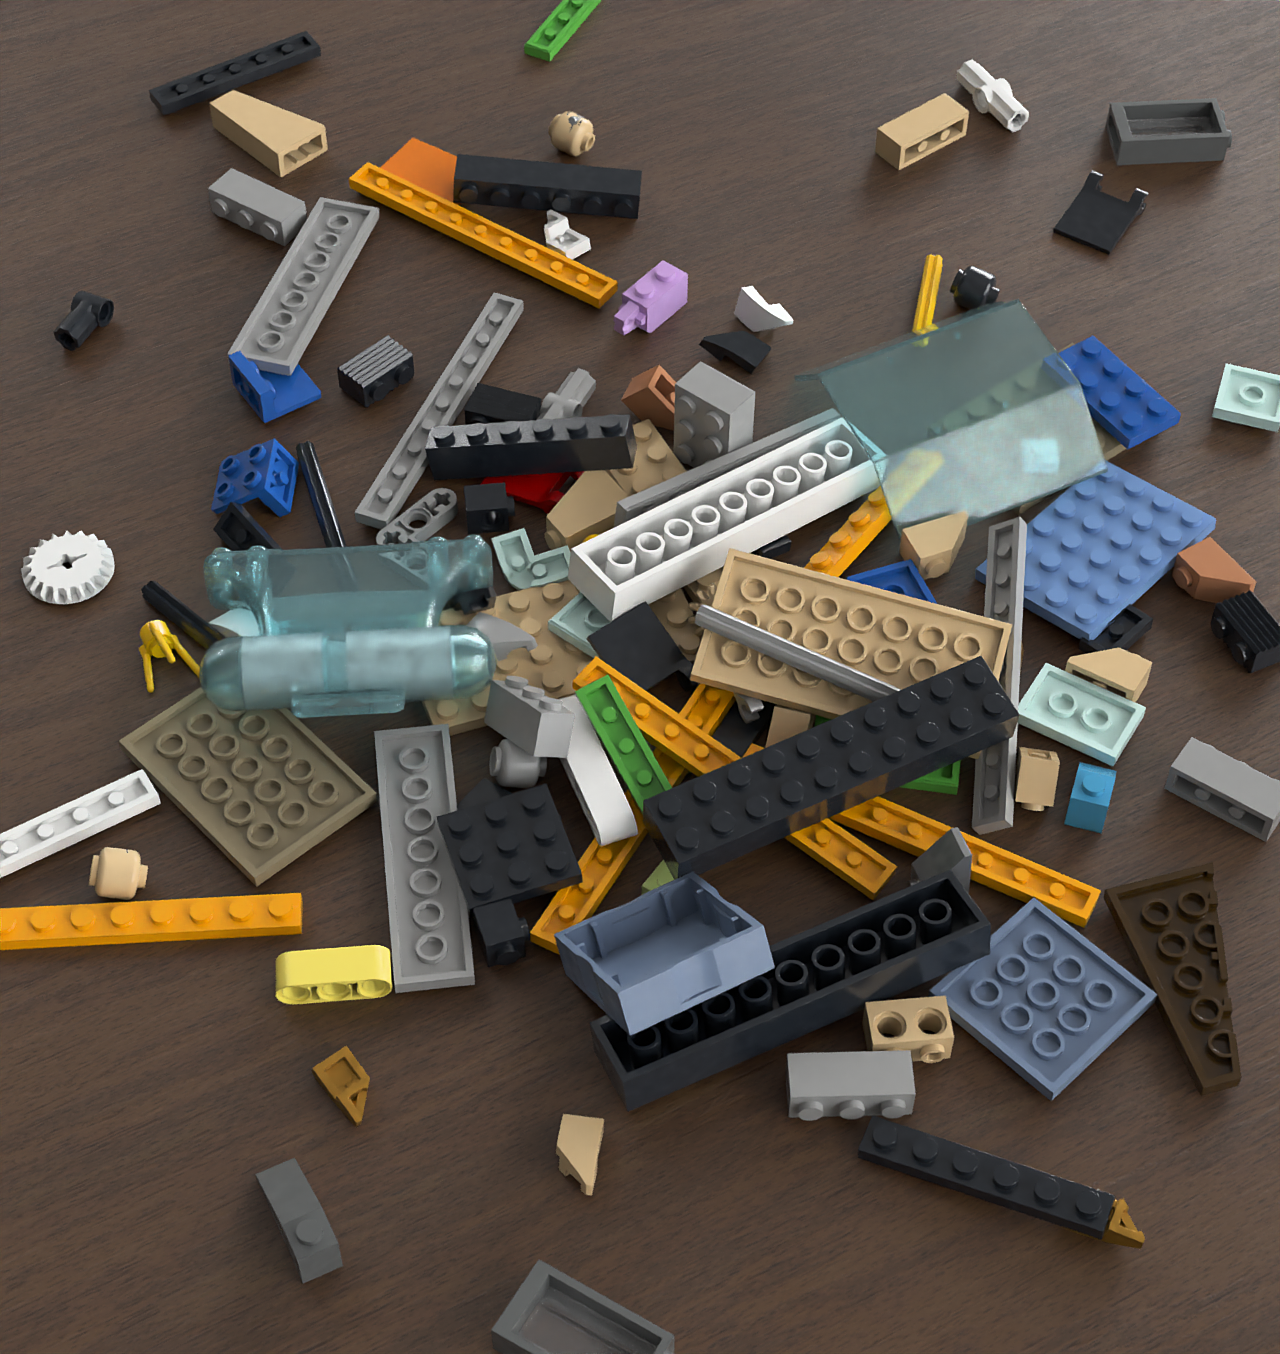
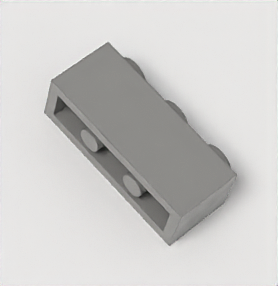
[208,168,307,246]
[484,676,575,758]
[1164,737,1280,842]
[785,1050,916,1120]

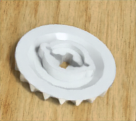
[21,531,115,604]

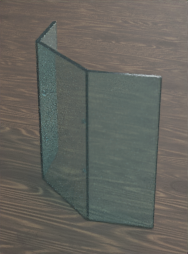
[794,299,1108,543]

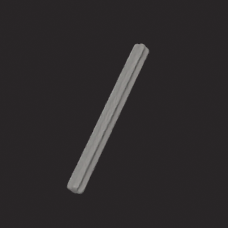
[695,604,901,702]

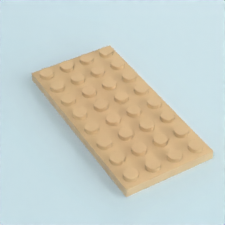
[690,548,1012,759]
[394,580,703,736]

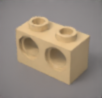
[862,995,954,1063]

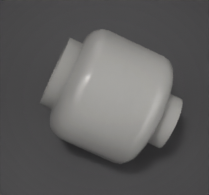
[489,739,547,788]

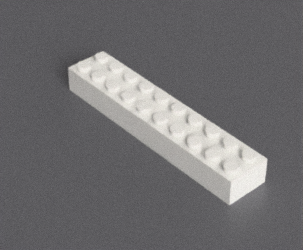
[568,417,887,622]

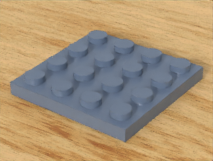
[928,898,1157,1101]

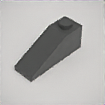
[255,1158,343,1284]

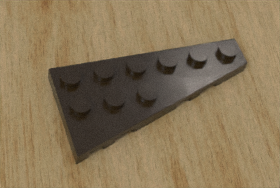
[1103,862,1241,1096]

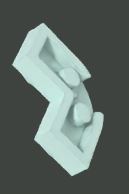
[491,528,571,590]

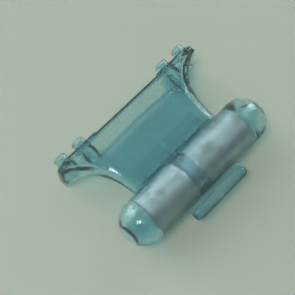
[199,535,497,718]

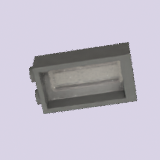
[1106,98,1232,165]
[491,1259,675,1354]

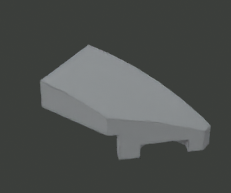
[457,612,538,661]

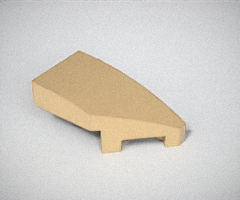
[556,1114,604,1195]

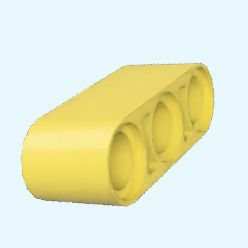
[276,945,393,1004]

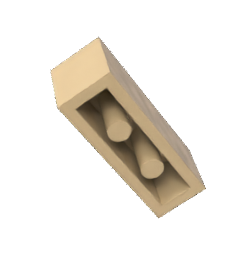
[875,93,969,170]

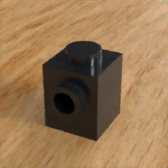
[473,898,530,968]

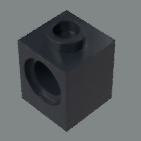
[464,482,515,535]

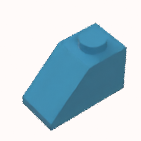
[1064,762,1117,833]

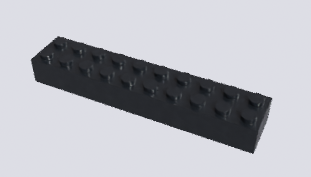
[643,656,1020,880]
[589,869,991,1111]

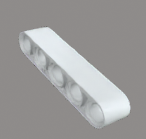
[558,694,638,847]

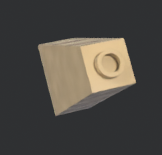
[209,90,328,177]

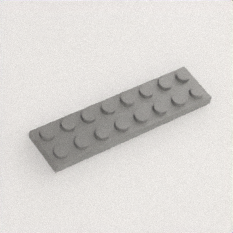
[227,197,379,376]
[374,724,475,993]

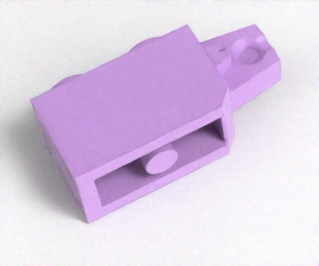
[614,260,688,335]

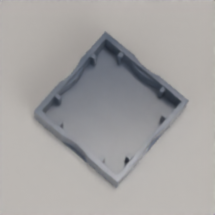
[554,872,775,1036]

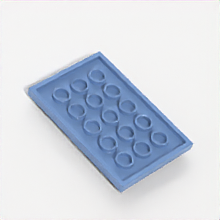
[975,459,1216,641]

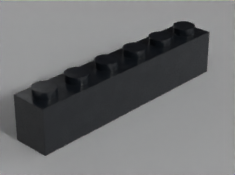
[453,154,642,219]
[425,414,637,480]

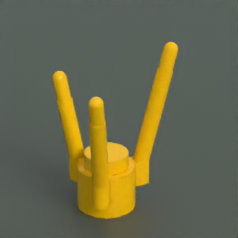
[139,620,207,693]

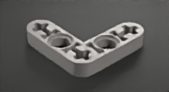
[376,488,458,596]

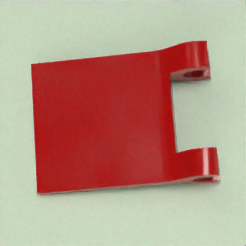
[481,471,585,514]

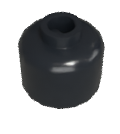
[950,265,1000,313]

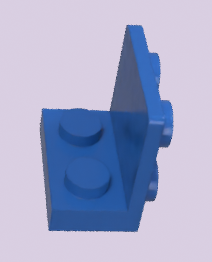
[228,351,322,423]
[211,438,299,518]

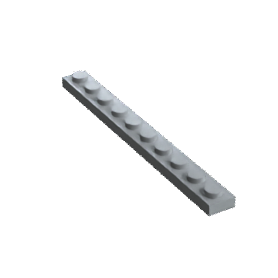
[355,293,524,529]
[972,517,1027,835]

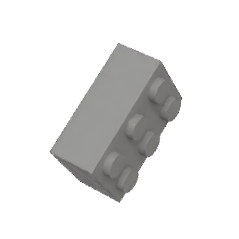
[673,361,755,468]

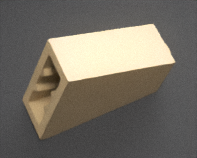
[545,470,629,552]

